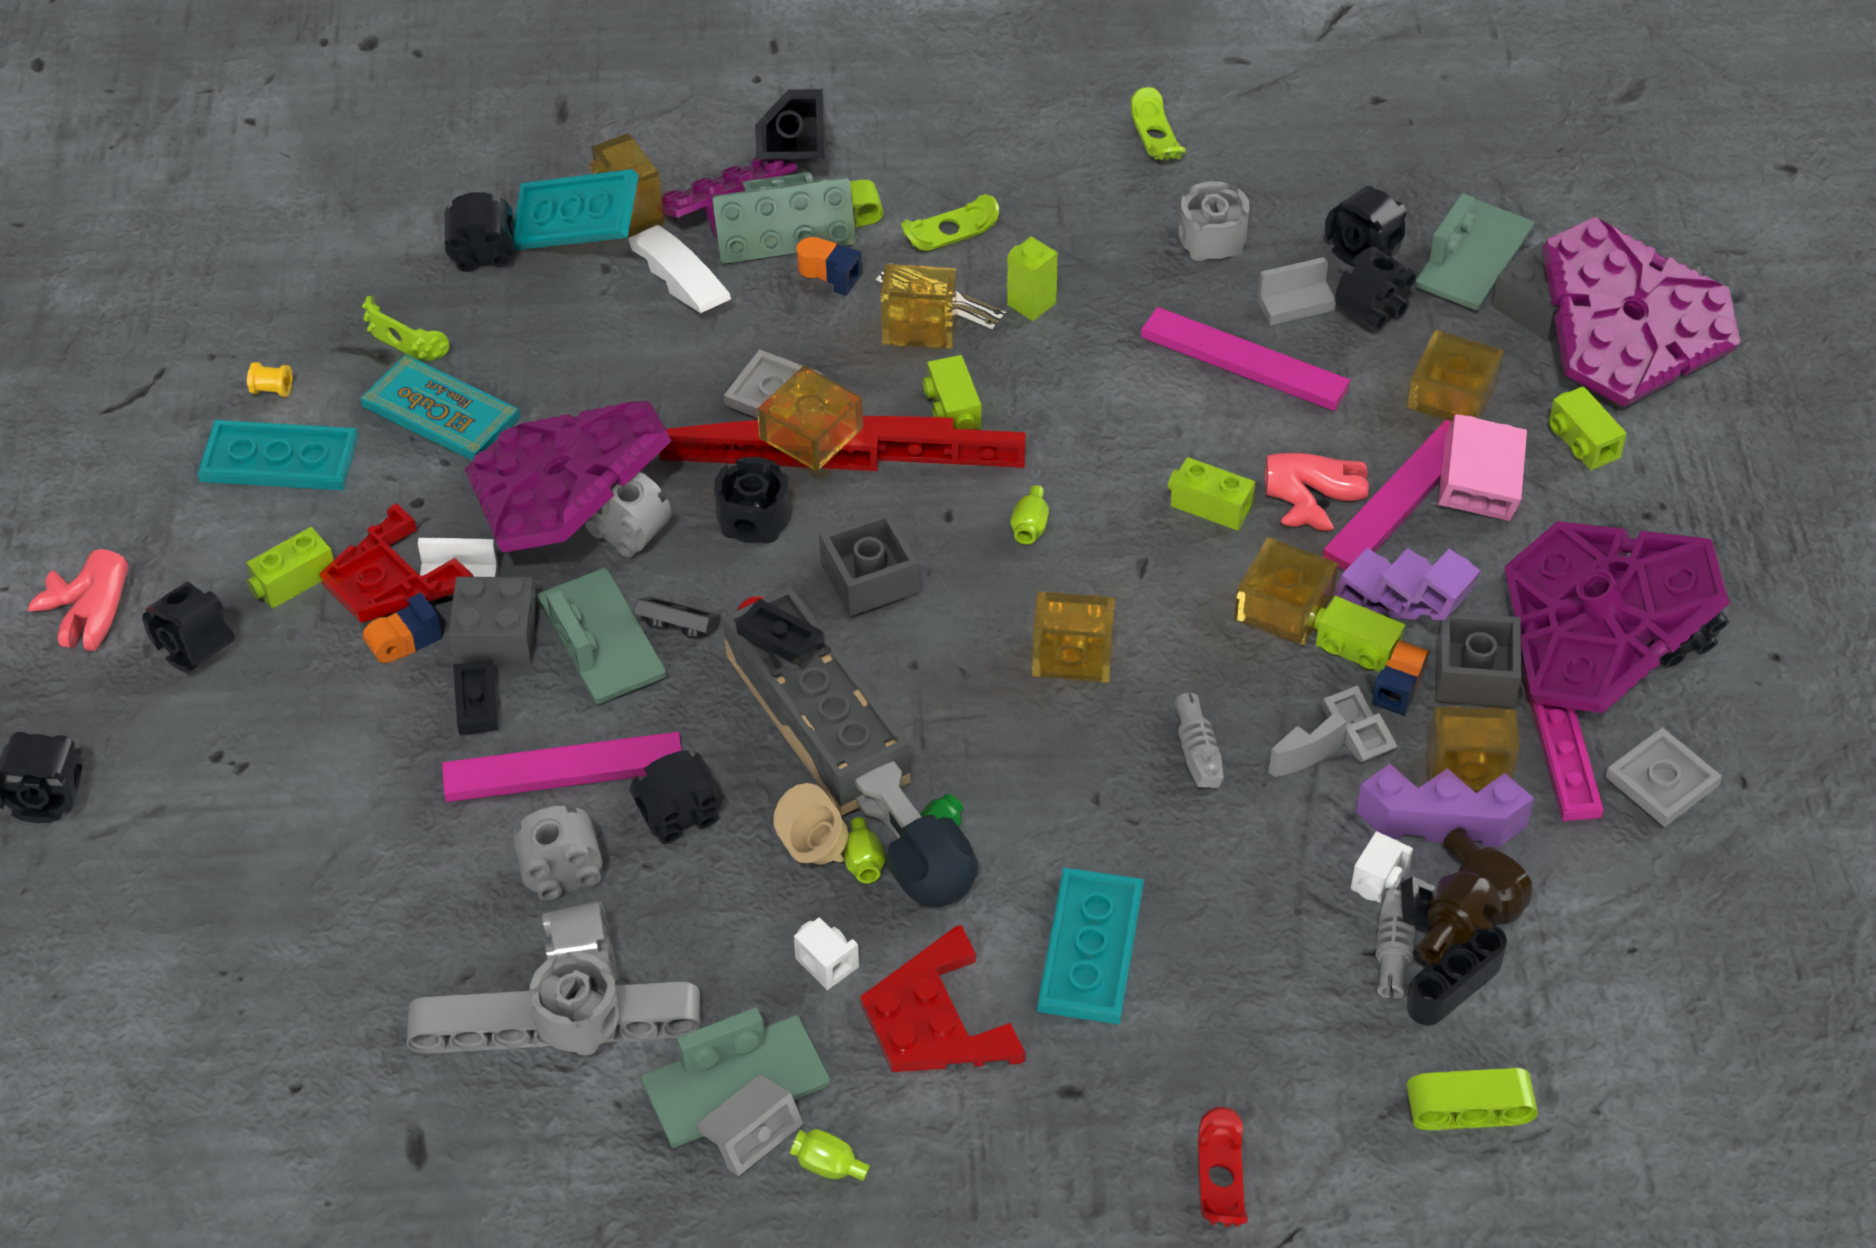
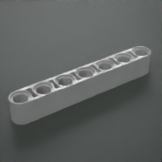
[407,982,700,1054]

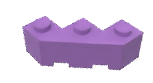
[1333,547,1481,621]
[1356,764,1534,847]

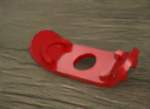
[1197,1107,1248,1227]

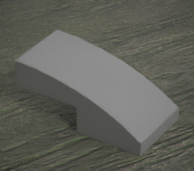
[1320,685,1398,763]
[1269,712,1347,777]

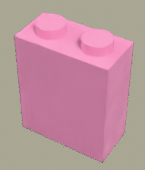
[1438,414,1527,521]

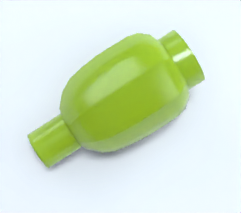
[1010,485,1049,545]
[844,817,886,884]
[790,1129,871,1182]

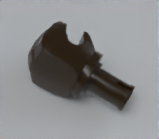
[1443,828,1532,925]
[1416,871,1503,964]

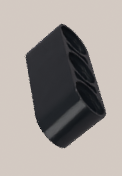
[1407,925,1507,1026]

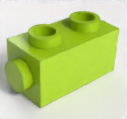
[1007,236,1058,321]
[922,355,982,430]
[1548,386,1627,470]
[1167,457,1256,531]
[246,527,334,609]
[1313,595,1406,673]

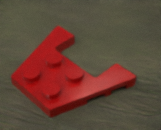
[319,503,474,623]
[860,925,1026,1072]

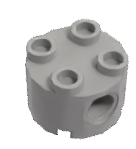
[1179,181,1249,261]
[585,471,672,558]
[512,806,602,901]
[542,901,618,982]
[529,951,620,1055]

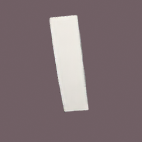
[628,225,731,313]

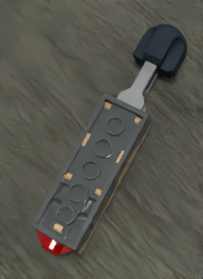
[722,586,978,908]

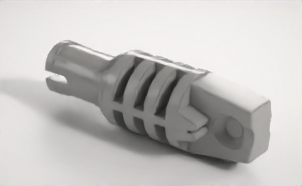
[1174,693,1224,788]
[1375,890,1416,999]

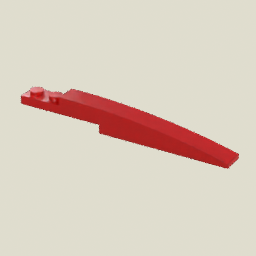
[659,416,1026,471]

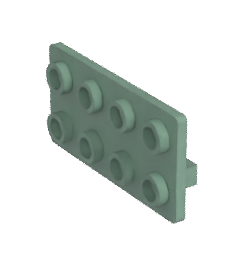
[712,172,857,264]
[1415,193,1534,310]
[538,568,666,704]
[641,1007,830,1148]

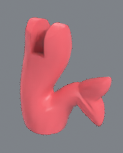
[1264,453,1369,531]
[28,549,129,651]

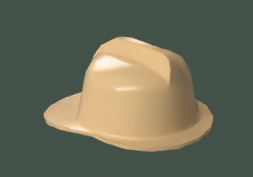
[774,783,849,865]

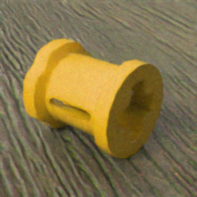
[247,362,293,397]

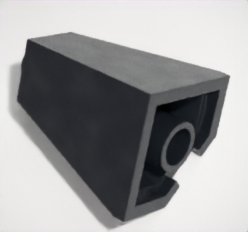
[755,88,826,160]

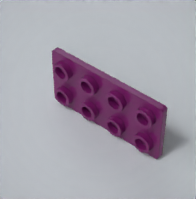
[653,157,797,237]

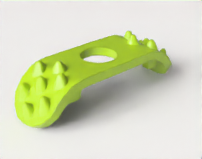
[1130,87,1186,161]
[901,194,999,251]
[362,296,449,361]

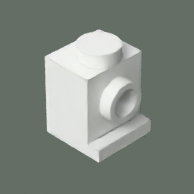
[1351,831,1413,903]
[794,917,859,990]

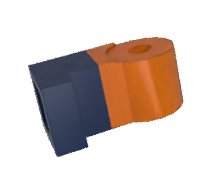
[796,237,862,296]
[362,592,442,663]
[1372,640,1430,716]

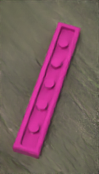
[1141,307,1351,411]
[1322,419,1451,570]
[1521,632,1604,821]
[442,731,681,802]

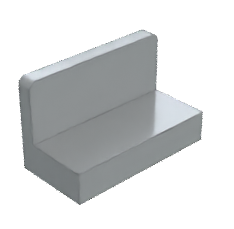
[1257,257,1336,325]
[696,1075,804,1176]

